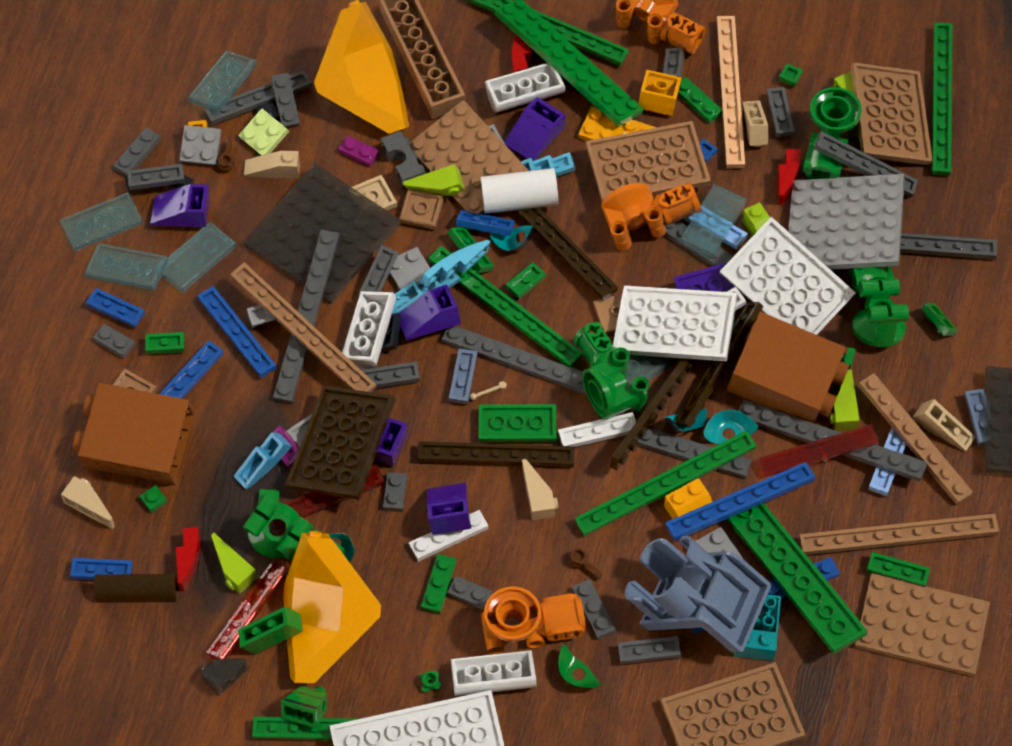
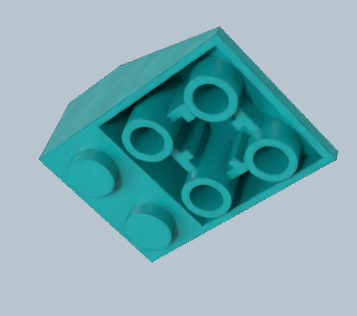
[734,595,781,661]

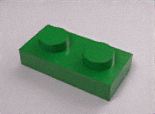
[506,262,546,299]
[921,303,958,336]
[145,332,185,354]

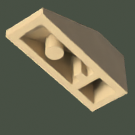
[742,101,768,147]
[244,151,300,179]
[912,399,975,452]
[522,459,558,520]
[61,476,115,529]

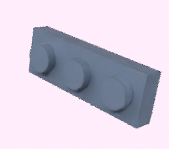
[449,349,478,405]
[964,389,998,446]

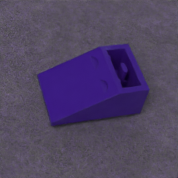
[504,97,566,161]
[150,184,210,227]
[399,285,461,340]
[374,418,408,467]
[427,482,472,535]

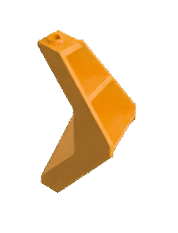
[314,0,409,134]
[283,531,381,683]

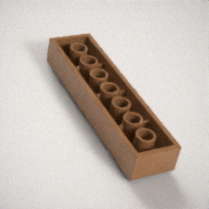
[379,0,465,119]

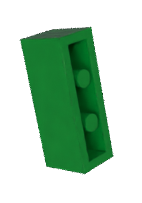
[238,607,303,654]

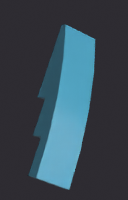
[521,152,575,177]
[421,240,490,288]
[392,271,461,314]

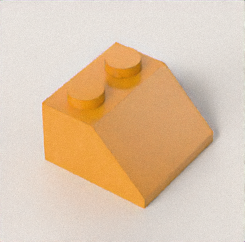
[638,70,682,116]
[664,478,713,519]

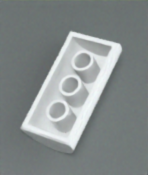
[485,63,565,113]
[480,168,559,214]
[342,291,397,369]
[451,650,537,696]

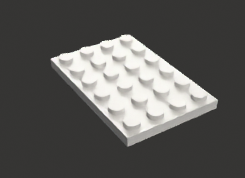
[720,217,855,335]
[613,286,737,361]

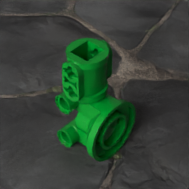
[803,87,862,179]
[849,267,909,347]
[573,322,649,420]
[243,494,345,560]

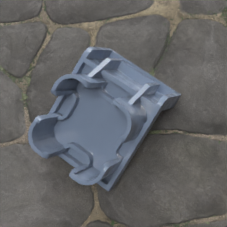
[625,536,771,652]

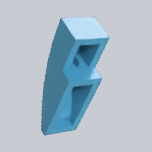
[234,432,292,489]

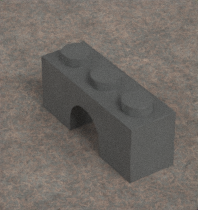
[381,131,425,190]

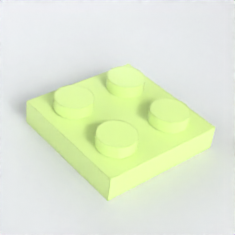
[238,109,289,155]

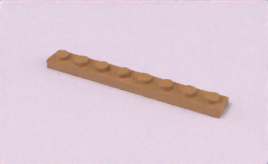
[858,373,973,505]

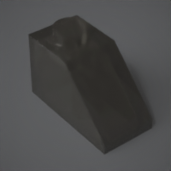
[201,658,249,696]

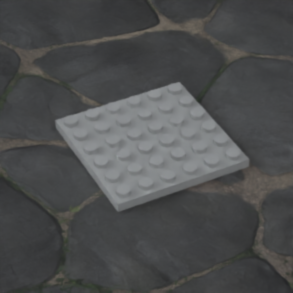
[788,174,905,270]

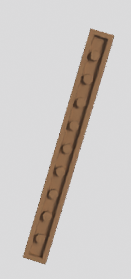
[230,262,376,392]
[799,514,999,555]

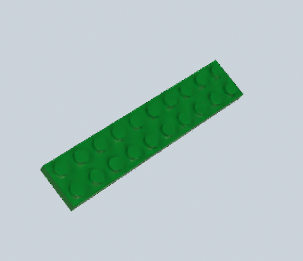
[494,0,644,126]
[726,503,868,654]

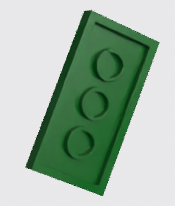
[479,404,556,442]

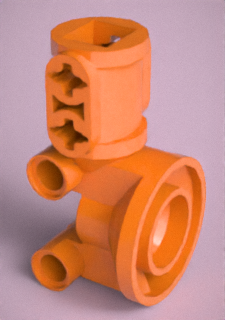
[616,0,706,54]
[601,182,702,251]
[481,586,586,654]

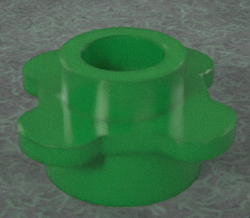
[419,671,441,692]

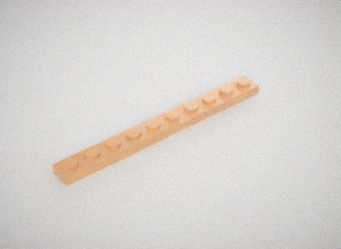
[717,16,745,169]

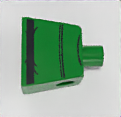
[281,686,327,728]

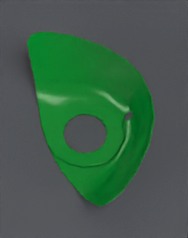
[558,644,604,688]

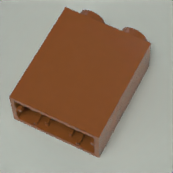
[726,311,850,423]
[73,383,195,485]

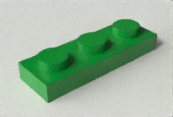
[678,77,723,124]
[448,227,494,273]
[867,552,930,587]
[421,554,457,615]

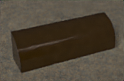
[94,574,178,603]

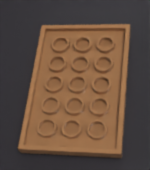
[850,62,932,165]
[410,100,529,214]
[586,121,711,201]
[854,573,990,677]
[660,662,806,746]

